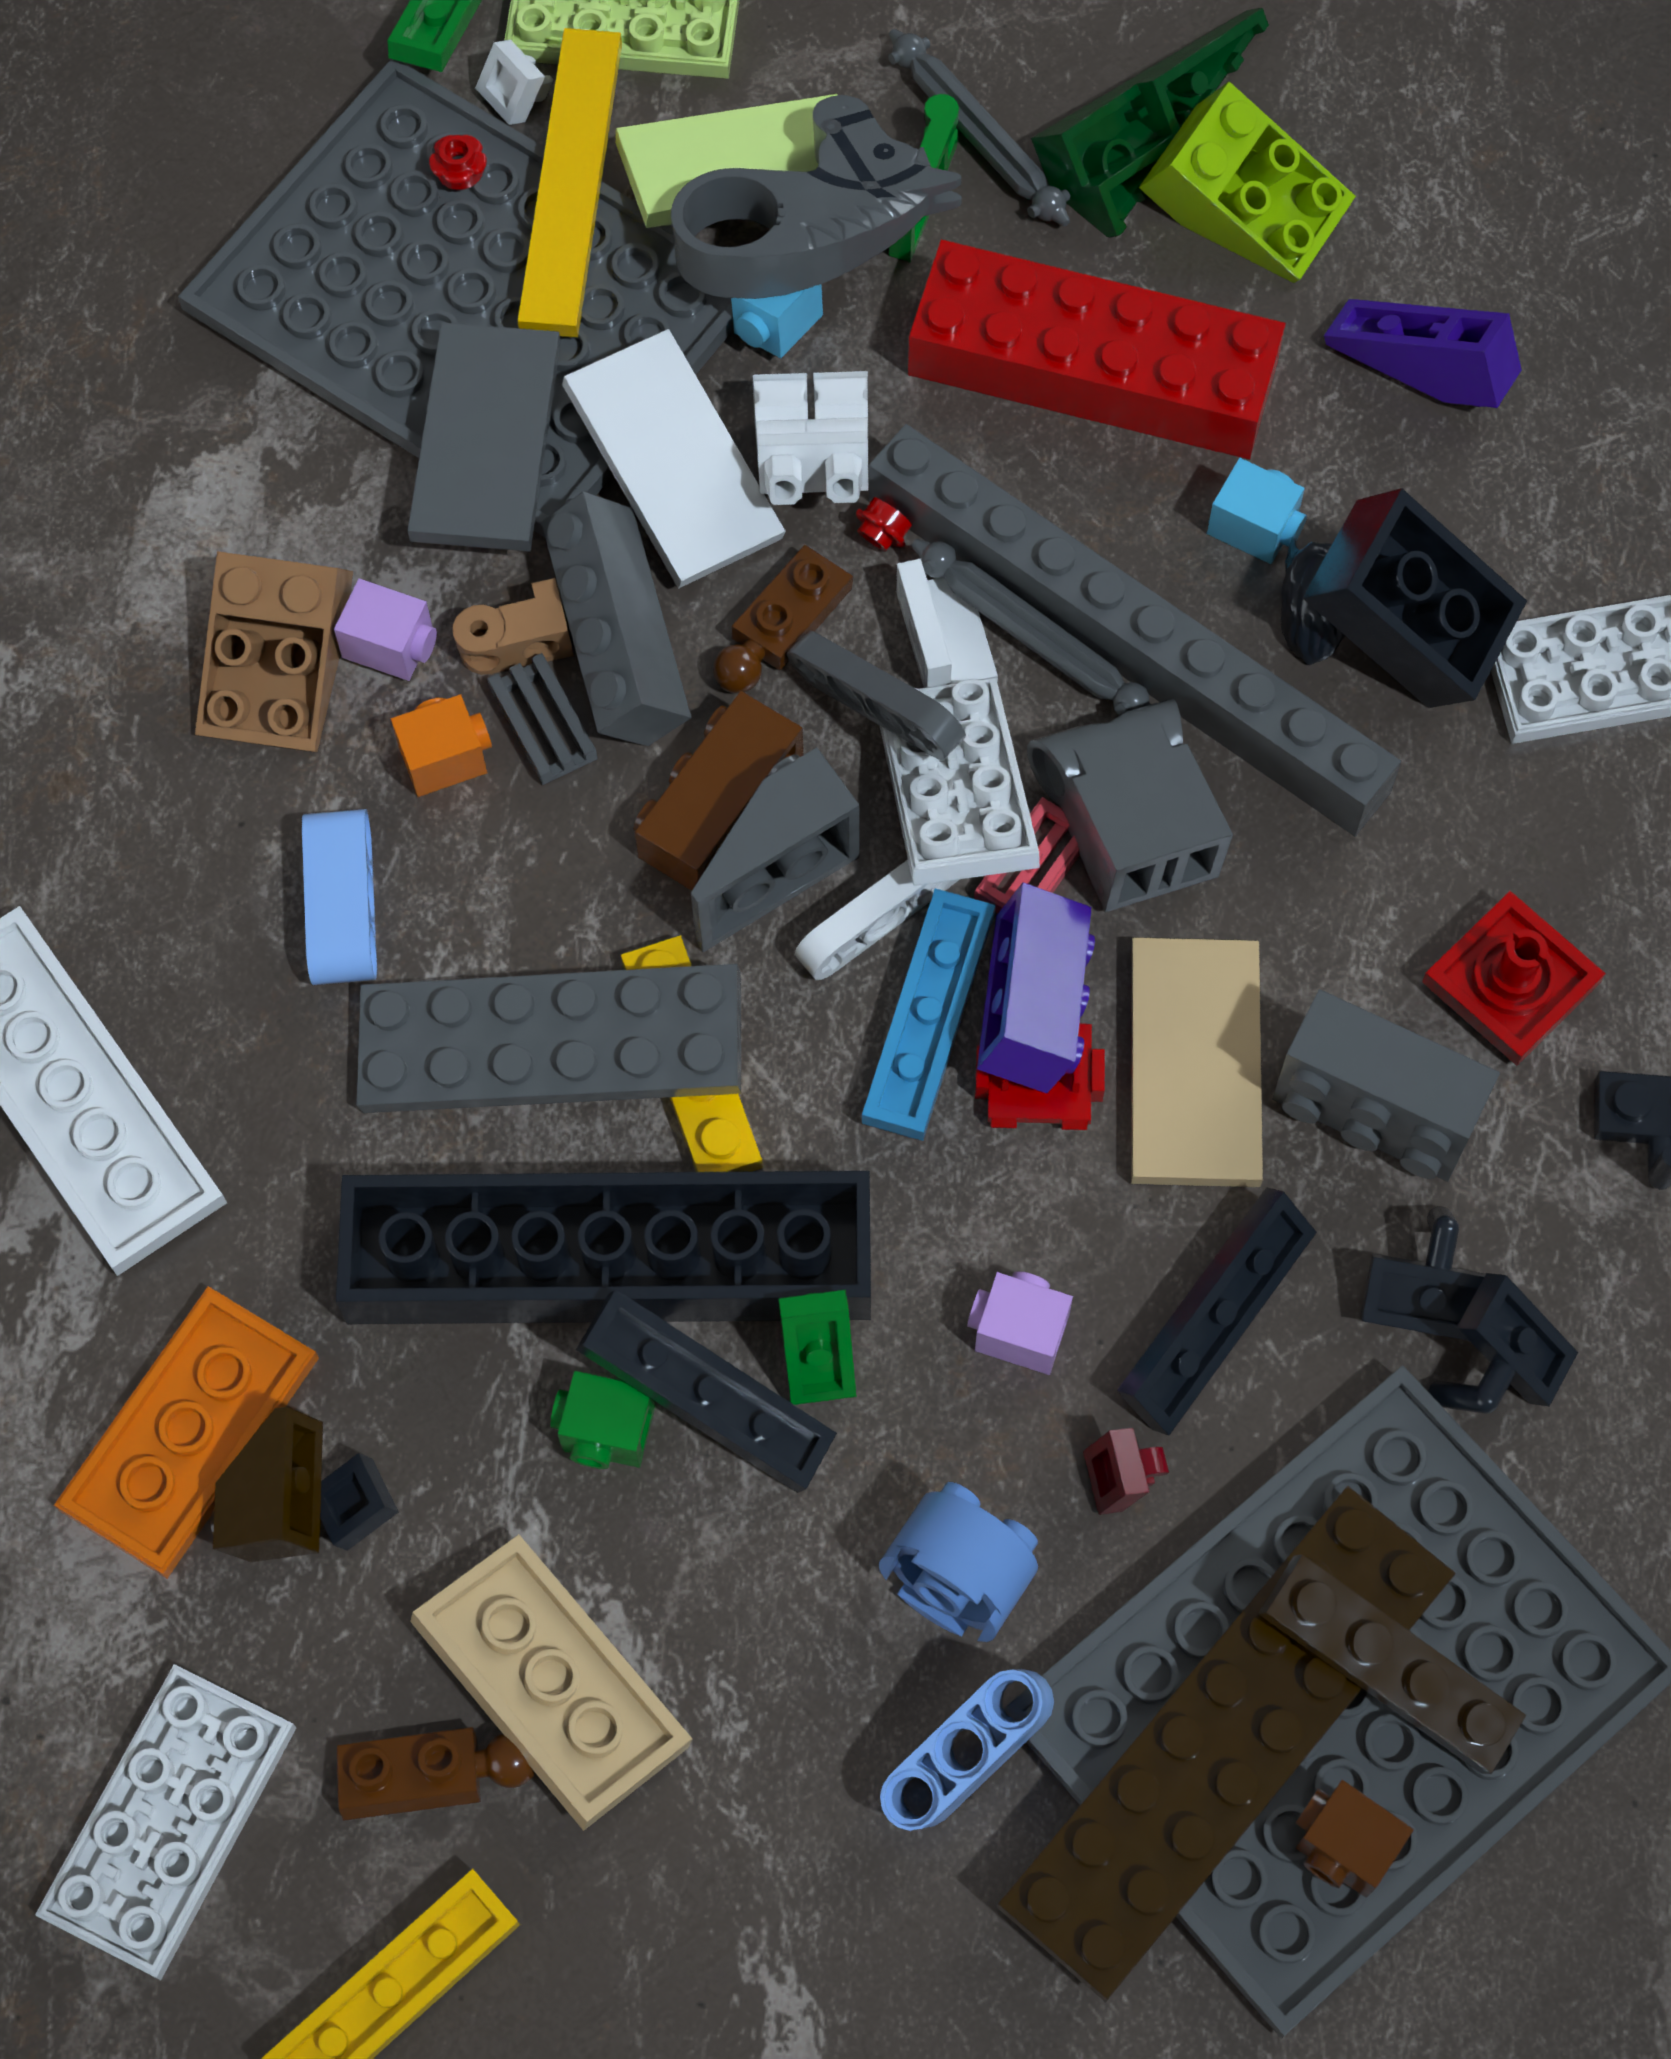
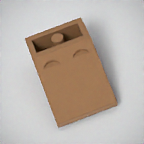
[195,551,353,752]

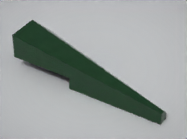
[1031,8,1269,238]

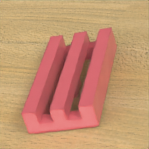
[974,797,1079,913]

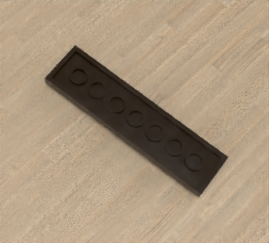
[997,1486,1456,2003]

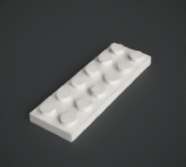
[0,906,227,1276]

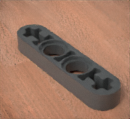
[786,630,966,760]

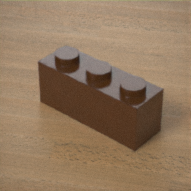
[633,691,804,890]

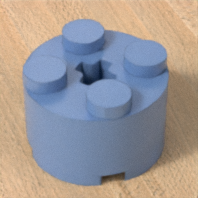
[879,1482,1038,1642]

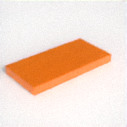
[54,1286,319,1579]

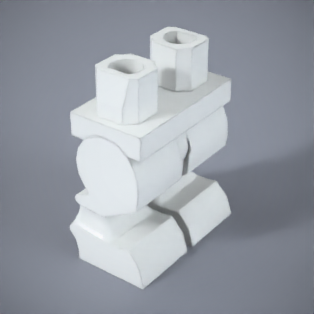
[752,371,868,505]

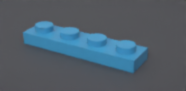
[862,888,995,1141]

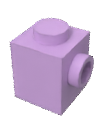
[334,579,437,681]
[967,1272,1073,1375]

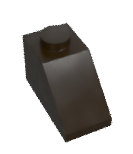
[210,1407,323,1562]

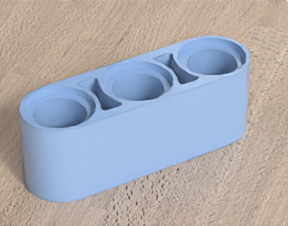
[302,809,377,985]
[880,1669,1054,1831]

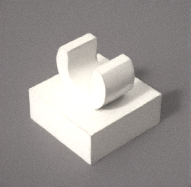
[475,40,554,125]

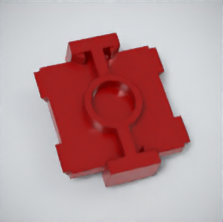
[975,1023,1105,1130]

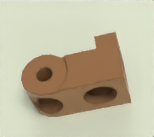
[453,578,574,675]

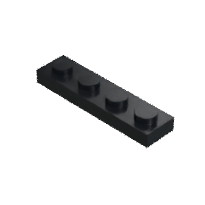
[1117,1187,1317,1436]
[576,1289,837,1493]

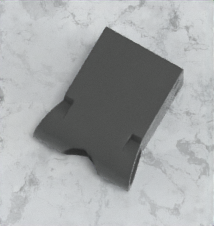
[1027,698,1233,912]

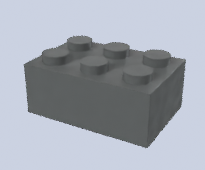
[1272,989,1500,1182]

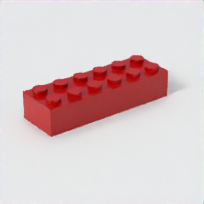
[908,239,1286,460]

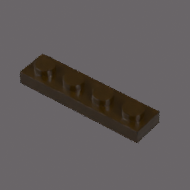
[1258,1555,1526,1774]

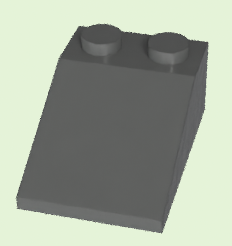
[691,747,859,952]

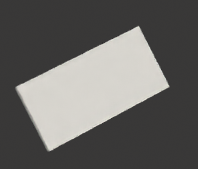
[562,329,786,589]
[1491,595,1671,744]
[880,678,1040,886]
[35,1664,296,1980]

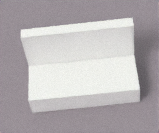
[896,558,998,688]

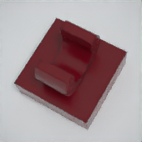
[1083,1428,1169,1515]

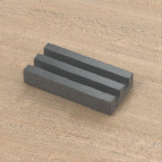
[487,653,598,785]

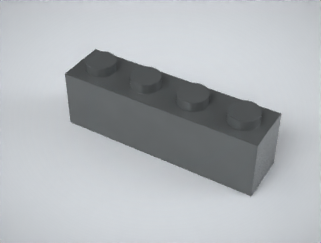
[541,491,691,746]

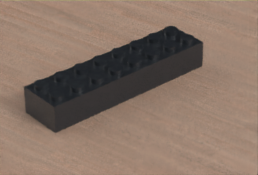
[336,1171,871,1325]

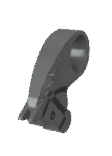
[671,95,962,299]

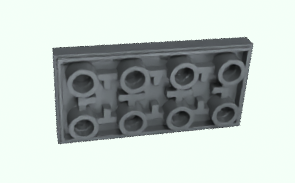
[408,322,561,551]

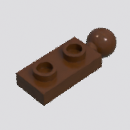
[713,545,853,694]
[337,1727,535,1821]

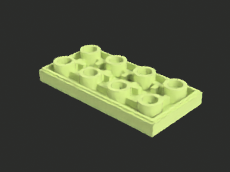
[504,0,740,79]
[615,94,837,228]

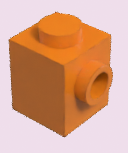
[390,694,492,797]

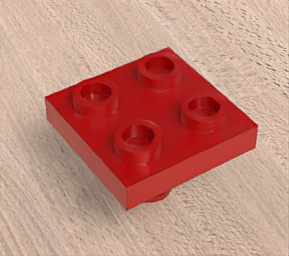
[1422,891,1606,1066]

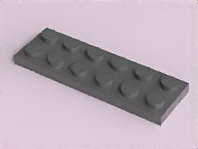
[357,964,741,1113]

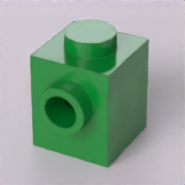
[550,1371,656,1469]

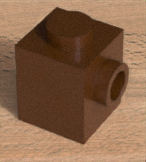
[1295,1780,1414,1898]

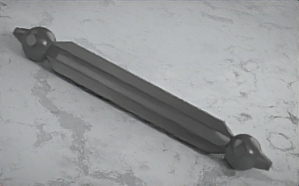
[888,29,1070,227]
[912,539,1151,715]

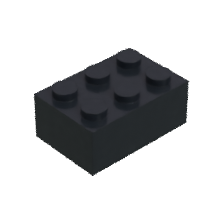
[1302,488,1527,708]

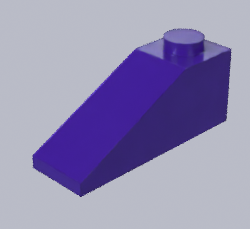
[1324,299,1522,408]

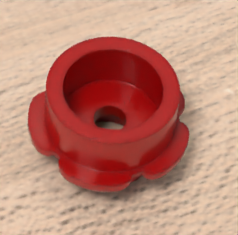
[429,135,487,190]
[855,497,912,552]

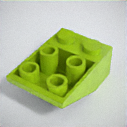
[1139,81,1356,283]

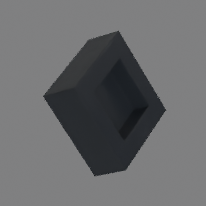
[320,1453,399,1551]

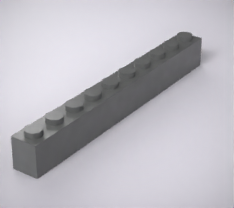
[868,424,1401,837]

